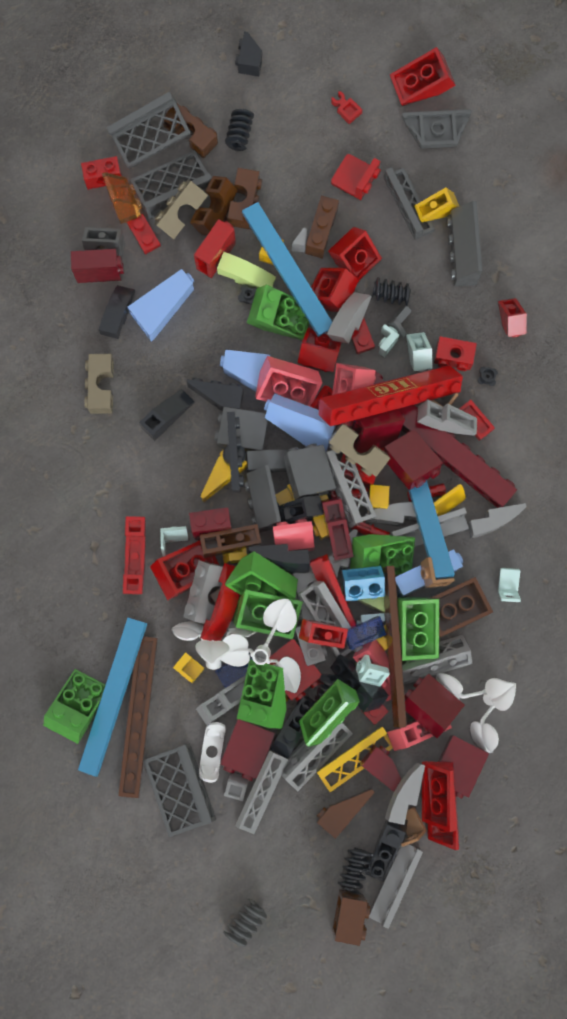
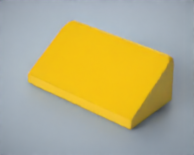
[434,484,466,516]

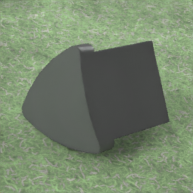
[386,306,412,338]

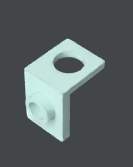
[160,526,188,557]
[498,568,521,602]

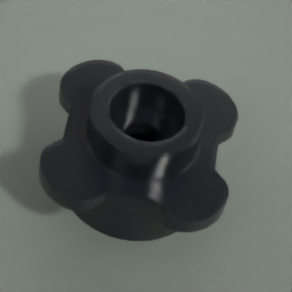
[238,285,258,305]
[477,366,498,386]

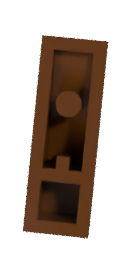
[200,524,261,558]
[316,789,375,839]

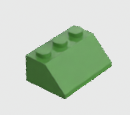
[225,551,298,599]
[233,589,303,639]
[397,597,439,661]
[299,679,360,746]

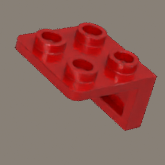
[331,154,381,200]

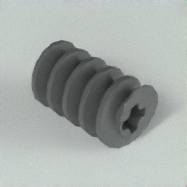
[223,898,267,947]

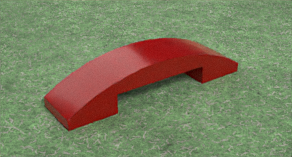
[123,516,146,594]
[200,563,240,641]

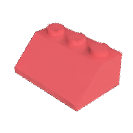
[255,356,323,406]
[332,363,376,426]

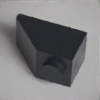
[278,496,324,524]

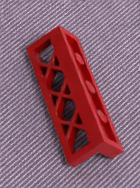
[310,554,358,632]

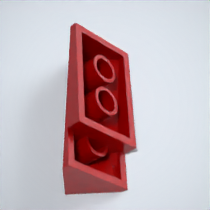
[422,761,459,850]

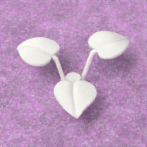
[220,599,301,693]
[171,621,257,669]
[436,673,516,753]

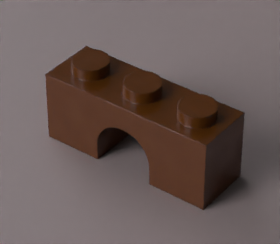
[163,103,218,158]
[227,168,263,229]
[190,176,238,236]
[305,195,339,259]

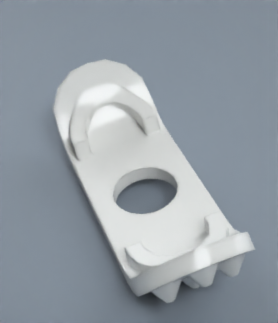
[199,722,226,783]

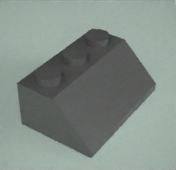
[244,465,281,532]

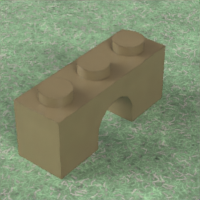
[154,180,208,239]
[84,354,114,414]
[328,423,390,477]

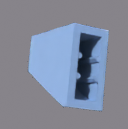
[220,350,270,392]

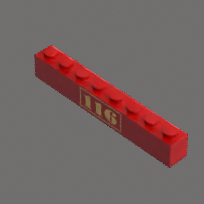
[319,365,463,427]

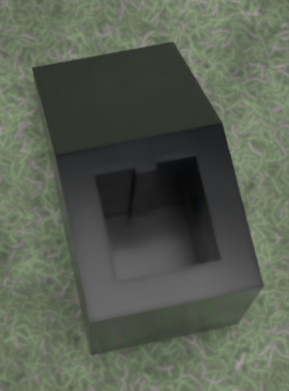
[235,31,262,77]

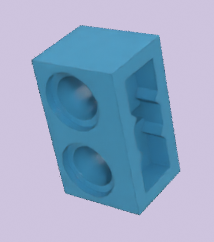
[342,566,385,601]

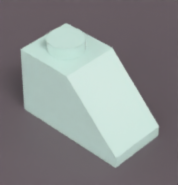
[406,332,432,372]

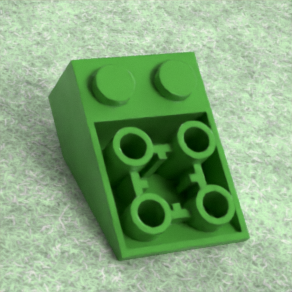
[247,284,309,340]
[350,534,415,575]
[237,660,286,729]
[43,669,105,744]

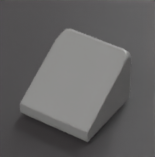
[292,228,307,252]
[224,773,249,802]

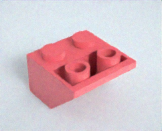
[273,519,315,551]

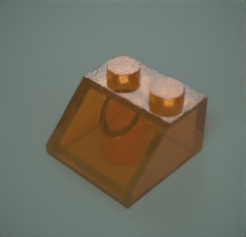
[102,172,142,224]

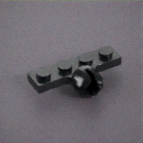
[223,412,246,493]

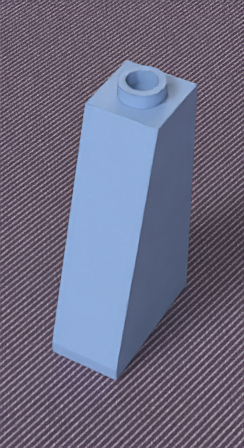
[128,269,194,341]
[264,394,336,452]
[395,549,463,597]

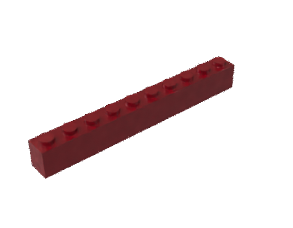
[374,372,517,508]

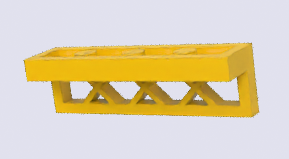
[317,727,393,792]

